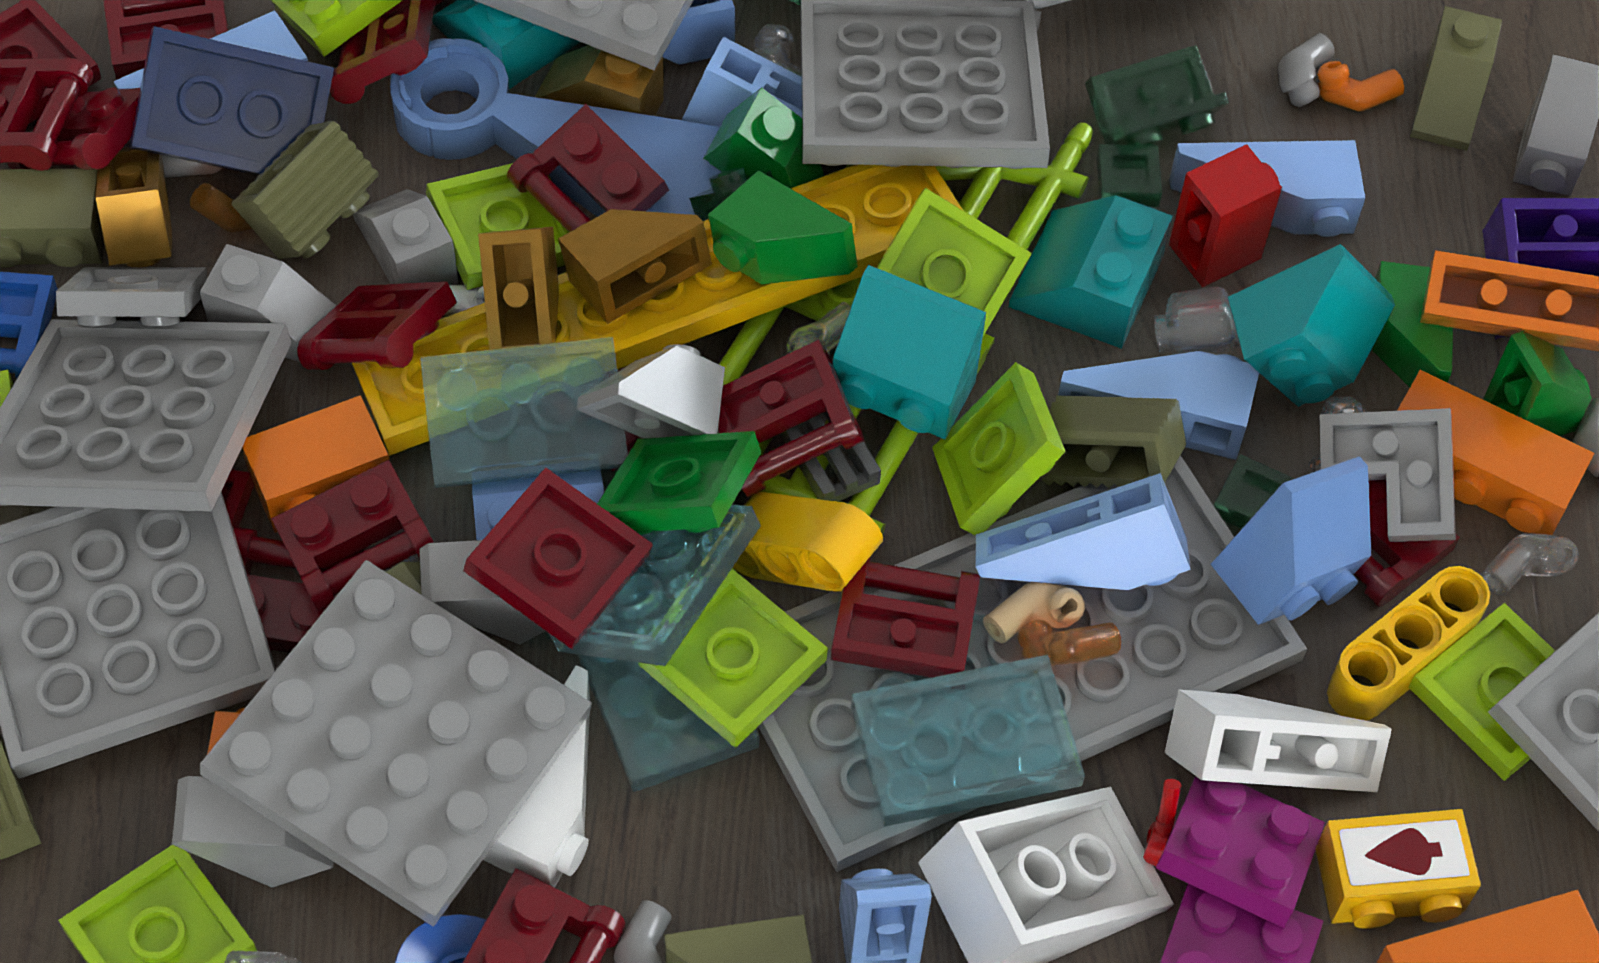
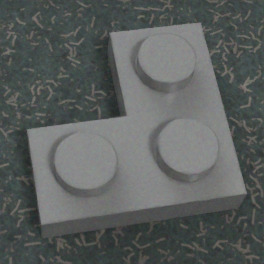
[1320,408,1456,542]

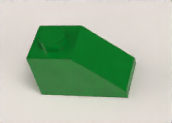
[703,87,824,189]
[708,170,858,284]
[1371,261,1453,388]
[1483,331,1592,436]

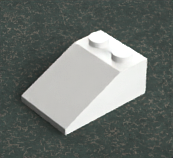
[918,787,1174,963]

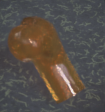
[190,183,252,233]
[1017,620,1121,668]

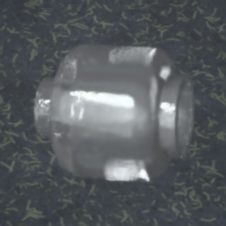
[1155,287,1241,357]

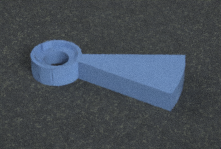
[390,38,732,221]

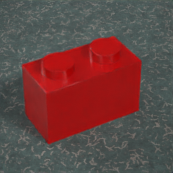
[1169,144,1282,288]

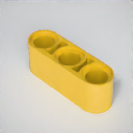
[713,492,883,592]
[1327,566,1490,721]

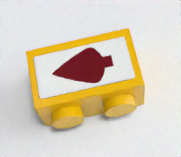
[1315,809,1481,929]

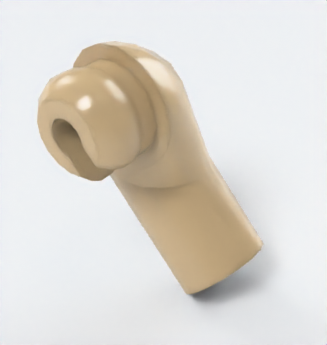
[983,582,1085,643]

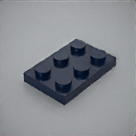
[129,26,334,176]

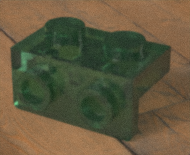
[1084,45,1229,151]

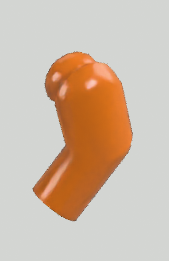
[1317,61,1404,111]

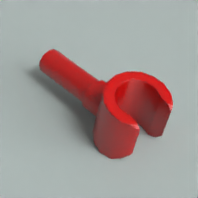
[1143,779,1181,866]

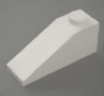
[483,665,590,888]
[1165,689,1392,792]

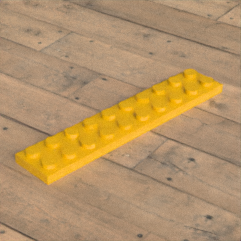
[352,165,963,456]

